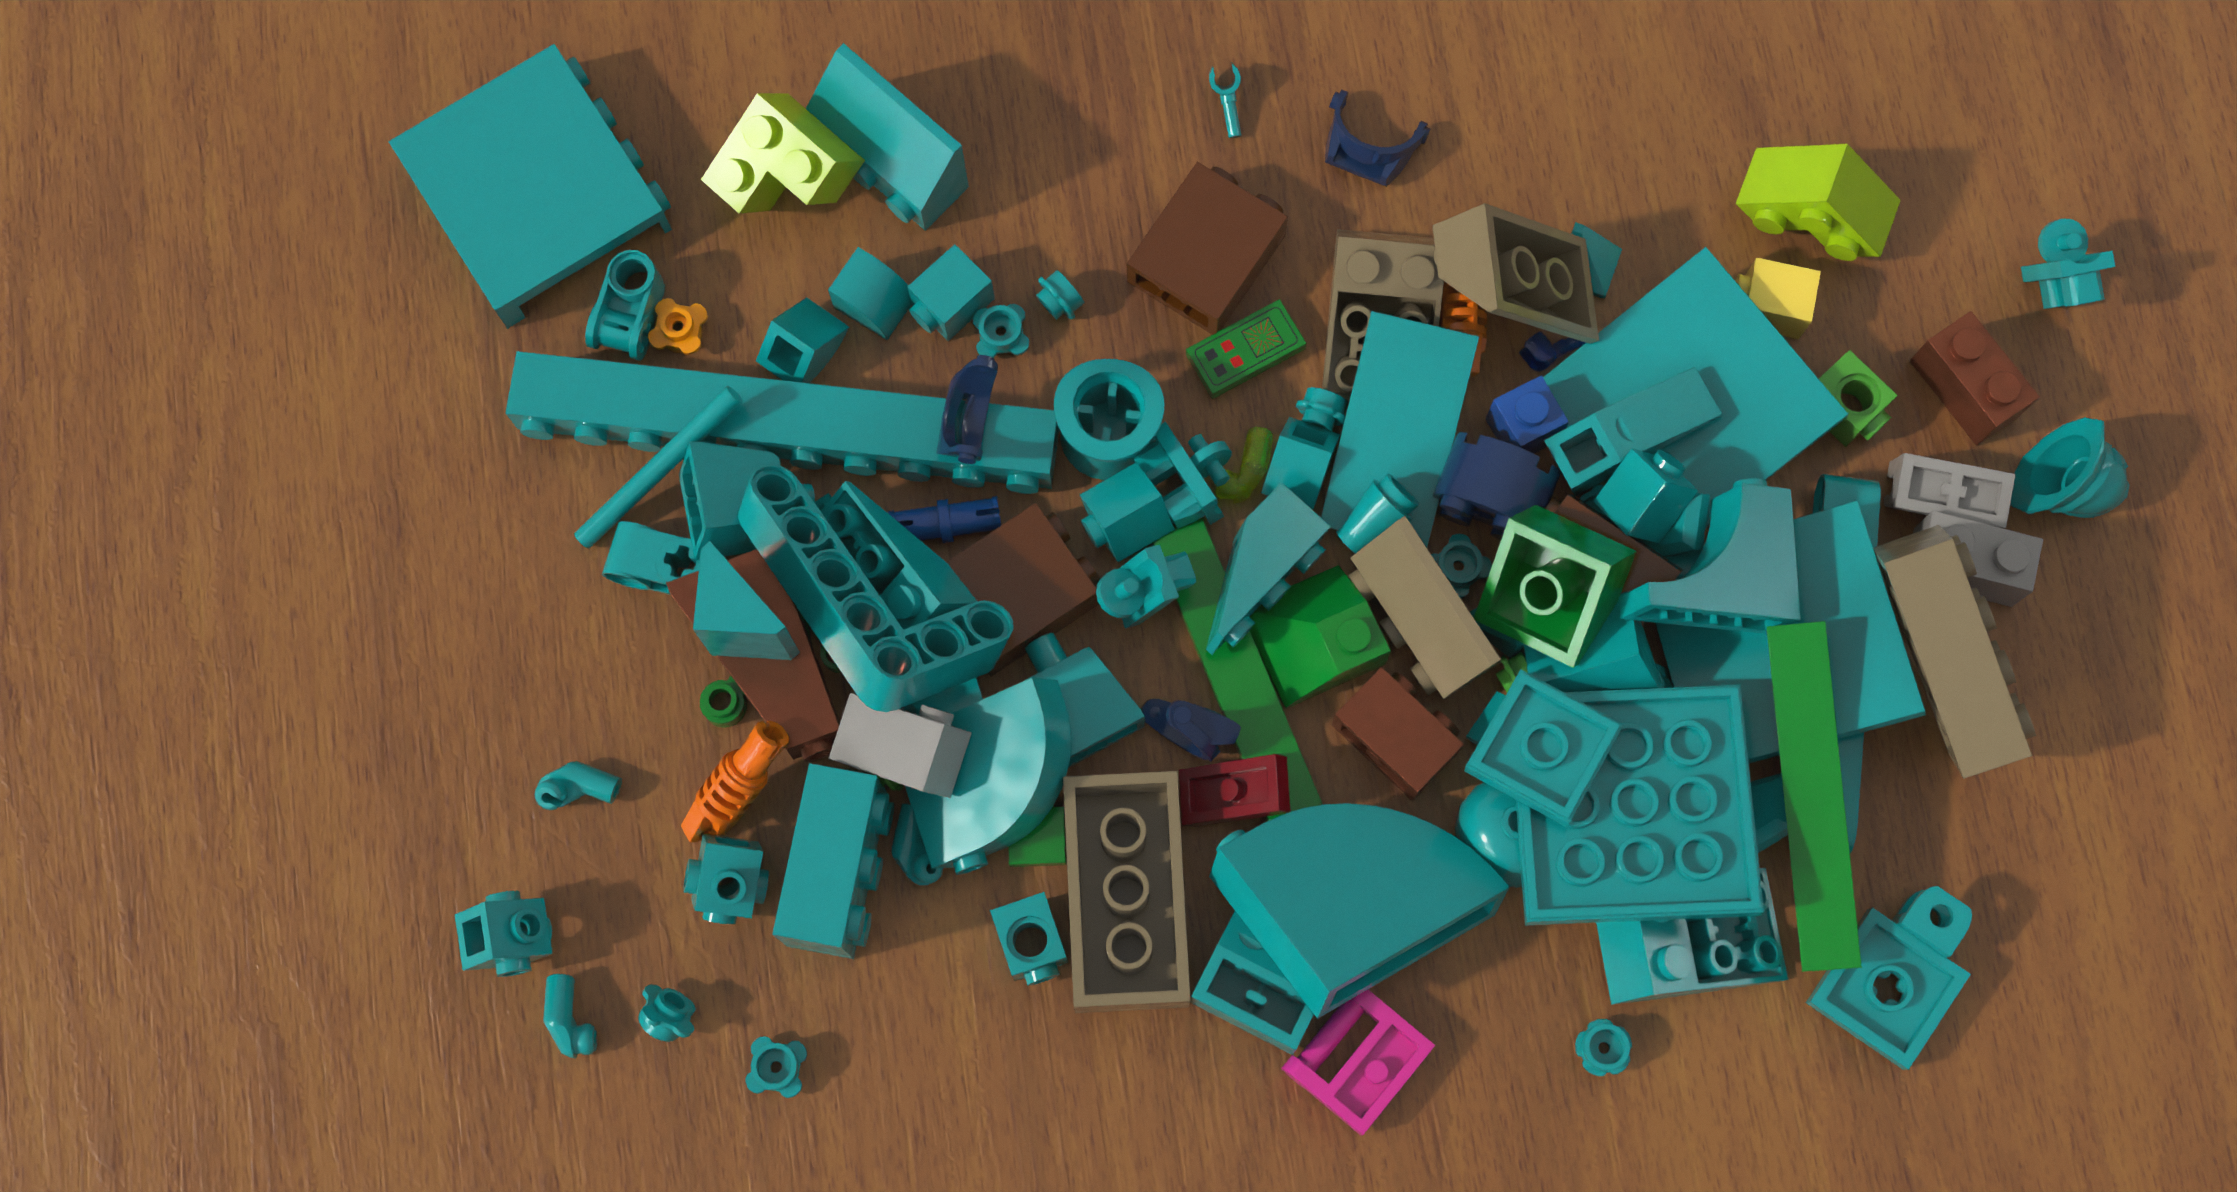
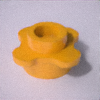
[648,298,708,355]

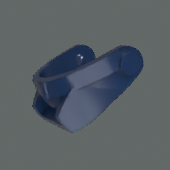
[1325,89,1431,187]
[936,355,998,464]
[1141,699,1241,761]

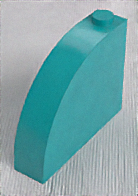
[1209,803,1510,1019]

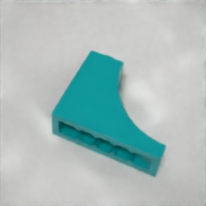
[1619,478,1801,634]

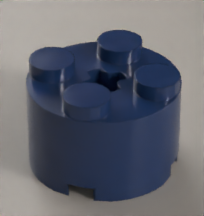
[1433,432,1561,540]

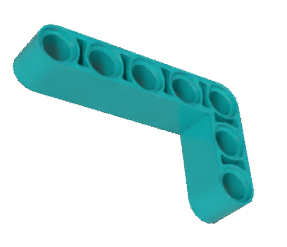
[738,464,1014,712]

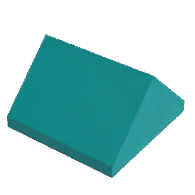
[693,541,800,660]
[1524,590,1663,692]

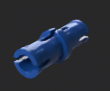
[888,496,1001,543]

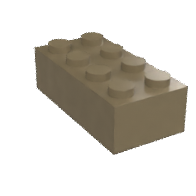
[1873,525,2036,779]
[1063,771,1190,1013]

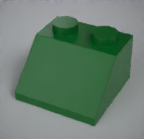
[1474,505,1637,668]

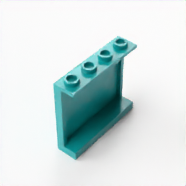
[388,44,672,329]

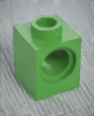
[1819,350,1898,447]

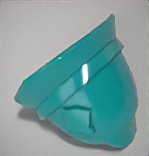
[2010,417,2130,518]

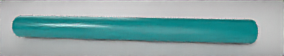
[574,386,743,549]

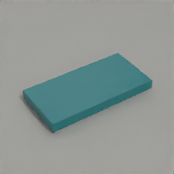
[1321,311,1479,548]

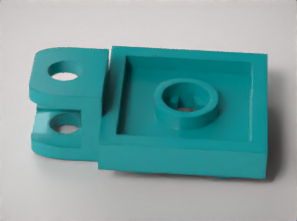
[1806,886,1972,1070]

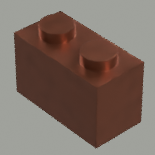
[1910,311,2040,446]
[1331,667,1464,801]

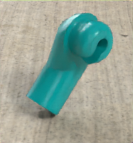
[535,761,622,810]
[891,804,943,885]
[543,974,597,1059]

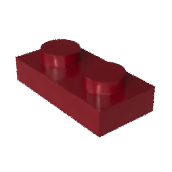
[1179,754,1291,827]

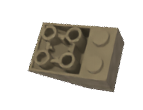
[1322,229,1444,401]

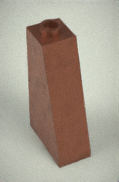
[666,549,840,762]

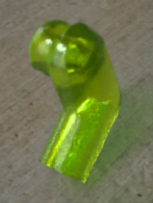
[1216,427,1274,504]

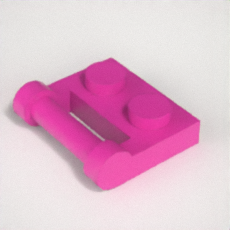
[1281,990,1435,1136]

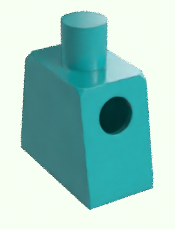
[679,441,815,560]
[1024,633,1145,768]

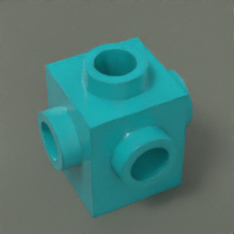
[683,834,769,924]
[455,891,553,977]

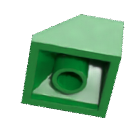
[1250,565,1391,710]

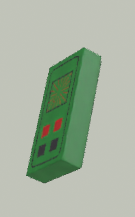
[1186,299,1307,399]

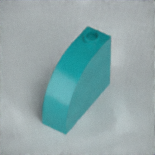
[905,677,1071,875]

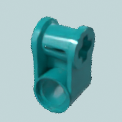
[585,250,665,361]
[602,521,700,595]

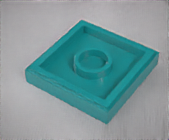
[1464,669,1624,827]

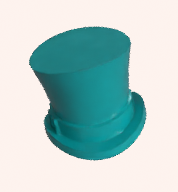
[1054,359,1165,480]

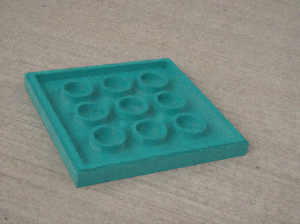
[1543,247,1848,529]
[1656,500,1926,764]
[1515,685,1764,926]

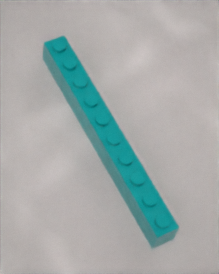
[505,351,1059,494]

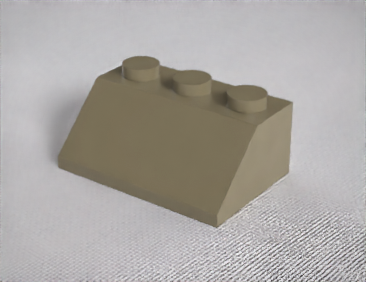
[1432,203,1599,344]
[1348,516,1501,699]

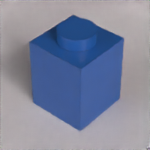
[1485,375,1569,454]

